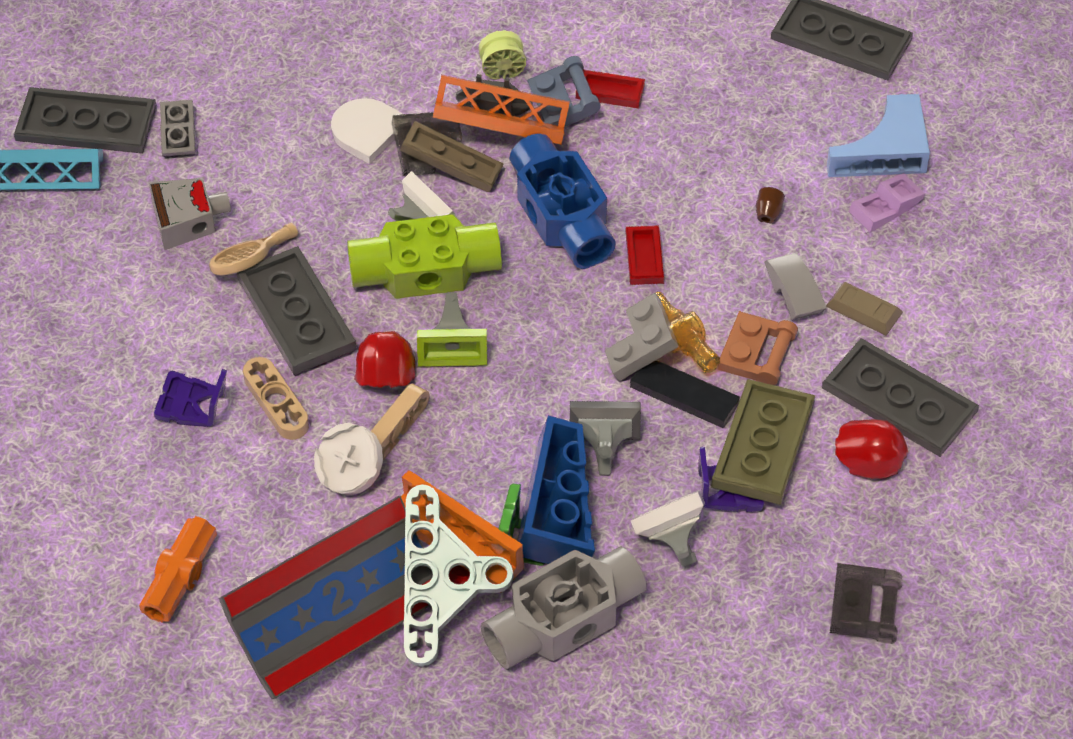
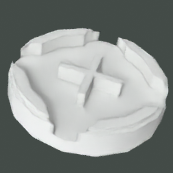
[314,423,383,495]

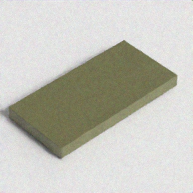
[711,379,815,505]

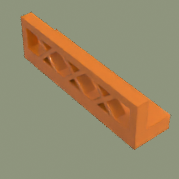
[433,74,570,145]
[401,470,524,593]

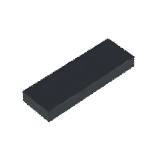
[630,360,740,428]

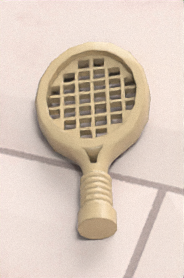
[209,222,298,275]

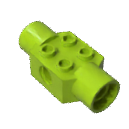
[347,214,502,299]

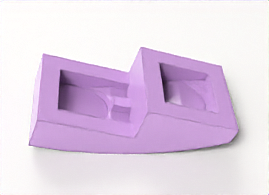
[848,173,925,232]

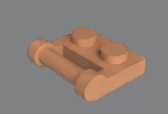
[717,311,798,385]

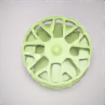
[479,30,526,80]

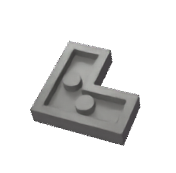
[605,293,679,381]

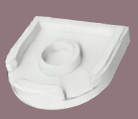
[331,98,410,164]

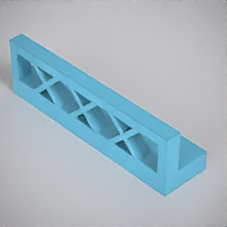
[0,149,103,190]

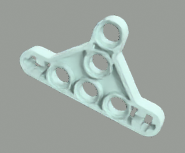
[404,484,514,667]

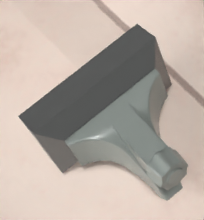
[569,401,641,476]

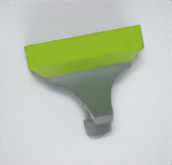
[417,292,487,367]

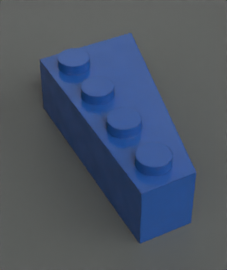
[517,415,595,564]

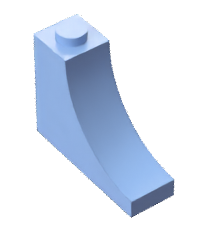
[827,94,930,177]

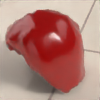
[354,331,415,388]
[835,419,908,479]

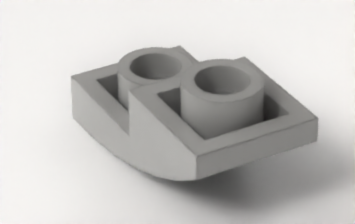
[160,100,195,157]
[764,253,827,320]

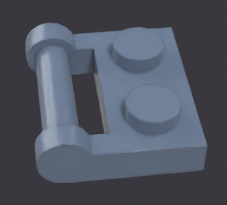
[527,56,601,126]

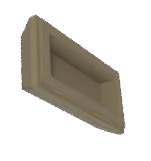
[826,282,903,336]

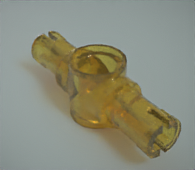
[655,292,720,373]

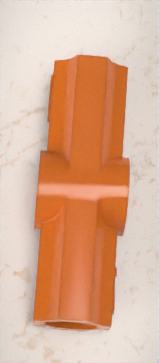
[139,516,217,623]

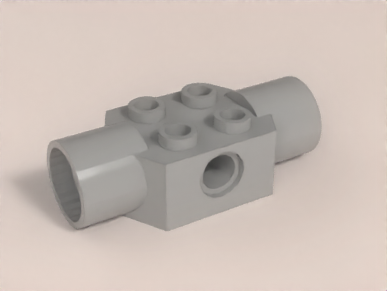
[481,546,647,669]

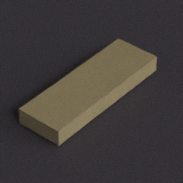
[400,121,504,192]

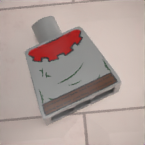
[149,178,231,250]

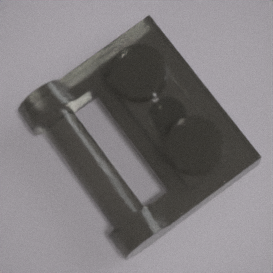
[829,563,903,644]

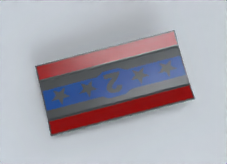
[219,496,433,699]

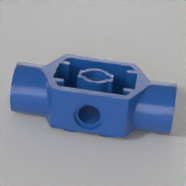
[509,134,616,269]

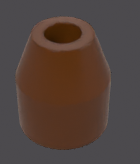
[755,187,785,224]

